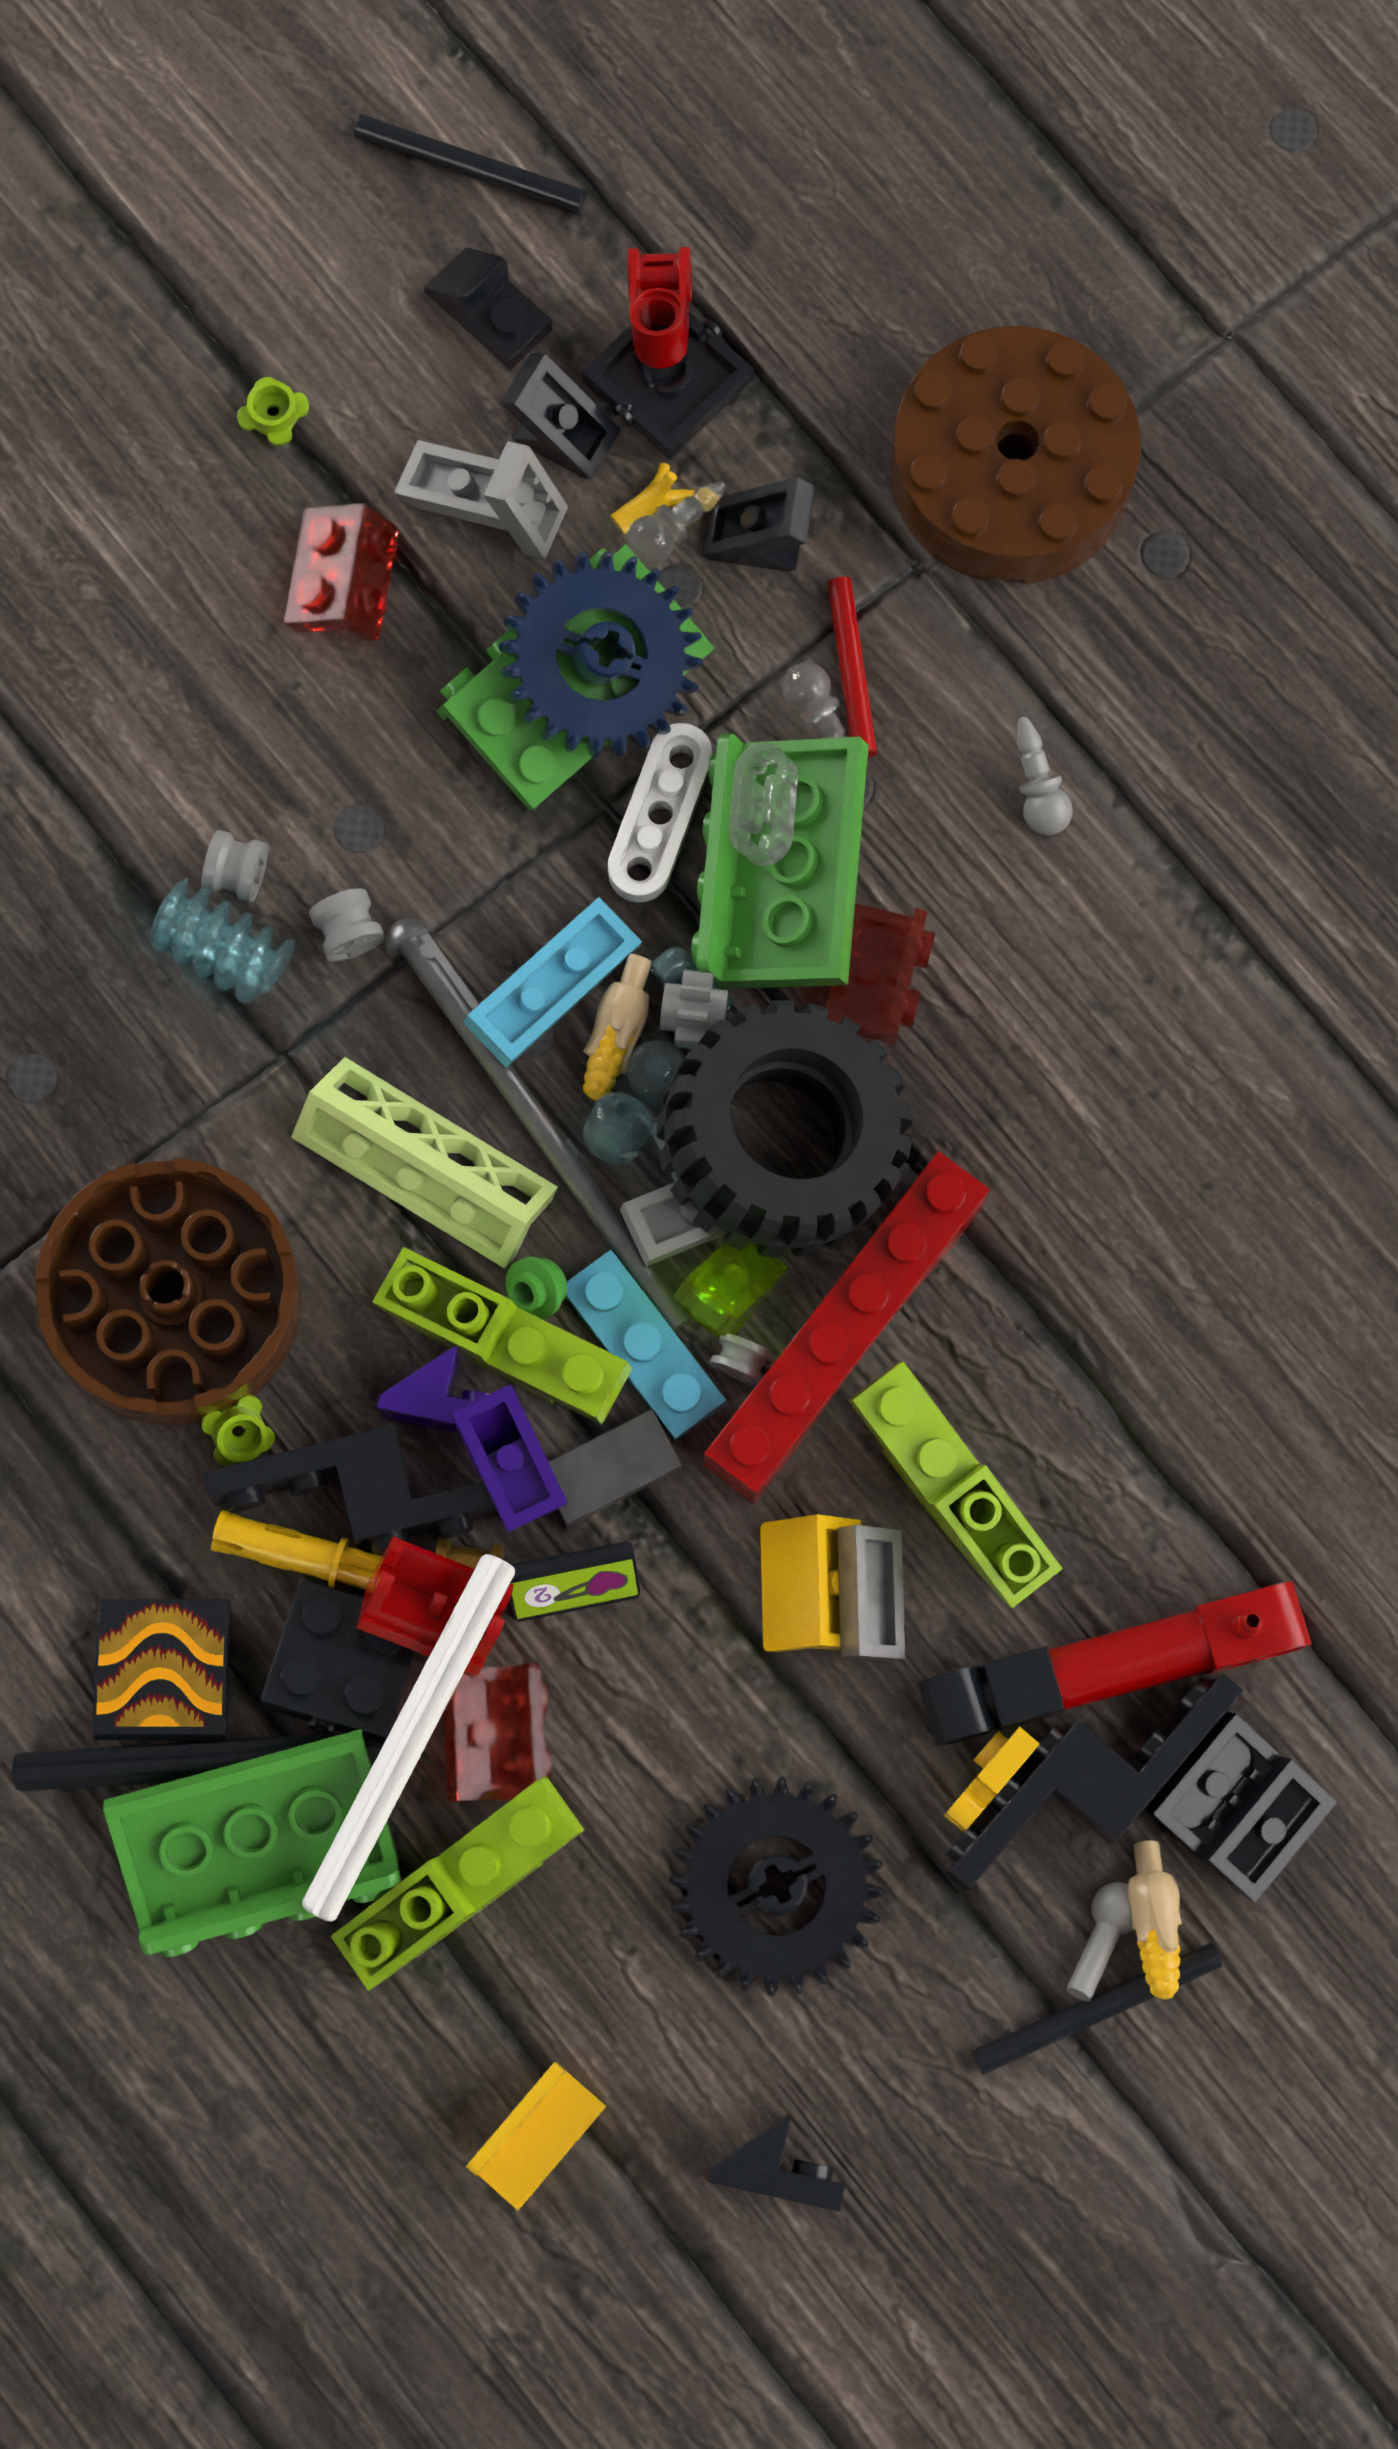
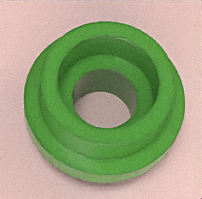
[506,1257,567,1320]

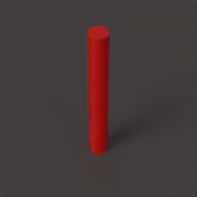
[827,576,877,758]

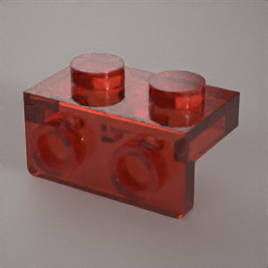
[284,503,398,641]
[826,903,936,1044]
[443,1663,552,1803]

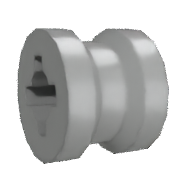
[201,830,269,903]
[309,888,385,962]

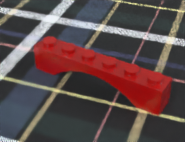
[703,1151,990,1504]

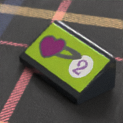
[510,1541,641,1622]

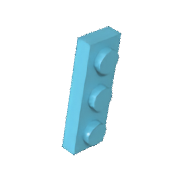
[463,897,642,1068]
[565,1250,727,1442]

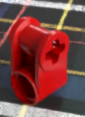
[627,247,692,369]

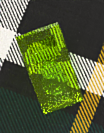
[674,1242,789,1338]

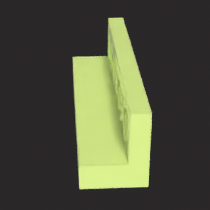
[291,1057,558,1269]

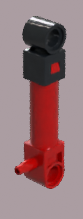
[918,1581,1312,1747]

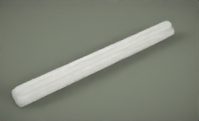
[302,1554,515,1922]

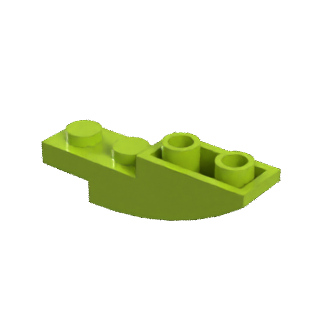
[372,1247,633,1425]
[848,1361,1063,1608]
[330,1776,585,1991]

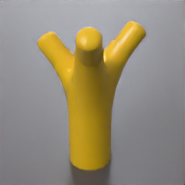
[610,462,708,535]

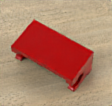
[356,1537,514,1676]

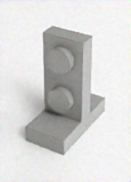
[394,440,568,560]

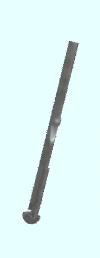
[385,918,692,1332]

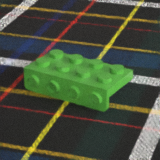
[436,544,715,811]
[691,734,869,989]
[103,1729,401,1957]

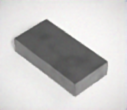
[549,1409,682,1528]
[837,1525,905,1662]

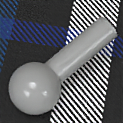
[1066,1882,1133,2002]

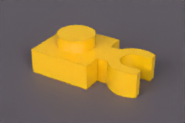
[943,1727,1040,1833]

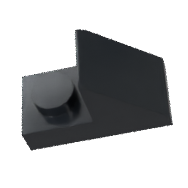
[424,247,553,370]
[500,353,621,479]
[702,477,815,571]
[707,2114,846,2212]

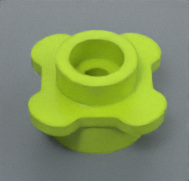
[237,377,309,446]
[201,1394,275,1466]

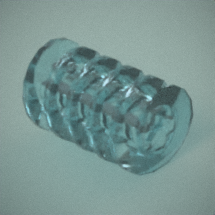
[150,877,295,1003]

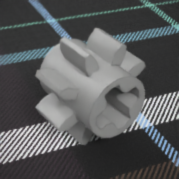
[660,970,728,1049]

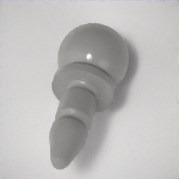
[1017,717,1073,835]

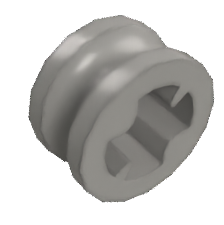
[709,1333,774,1386]

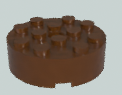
[891,326,1141,584]
[35,1158,302,1426]

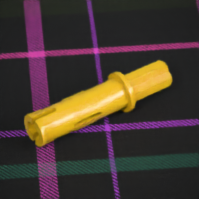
[211,1510,382,1590]

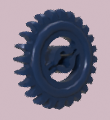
[498,551,703,758]

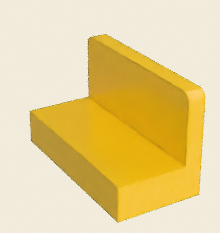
[760,1514,861,1652]
[466,2062,606,2211]

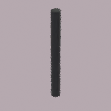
[354,114,587,214]
[971,1942,1222,2075]

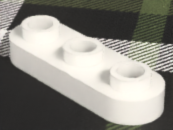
[608,723,712,902]

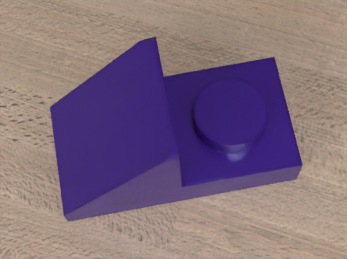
[377,1346,489,1434]
[451,1384,568,1533]

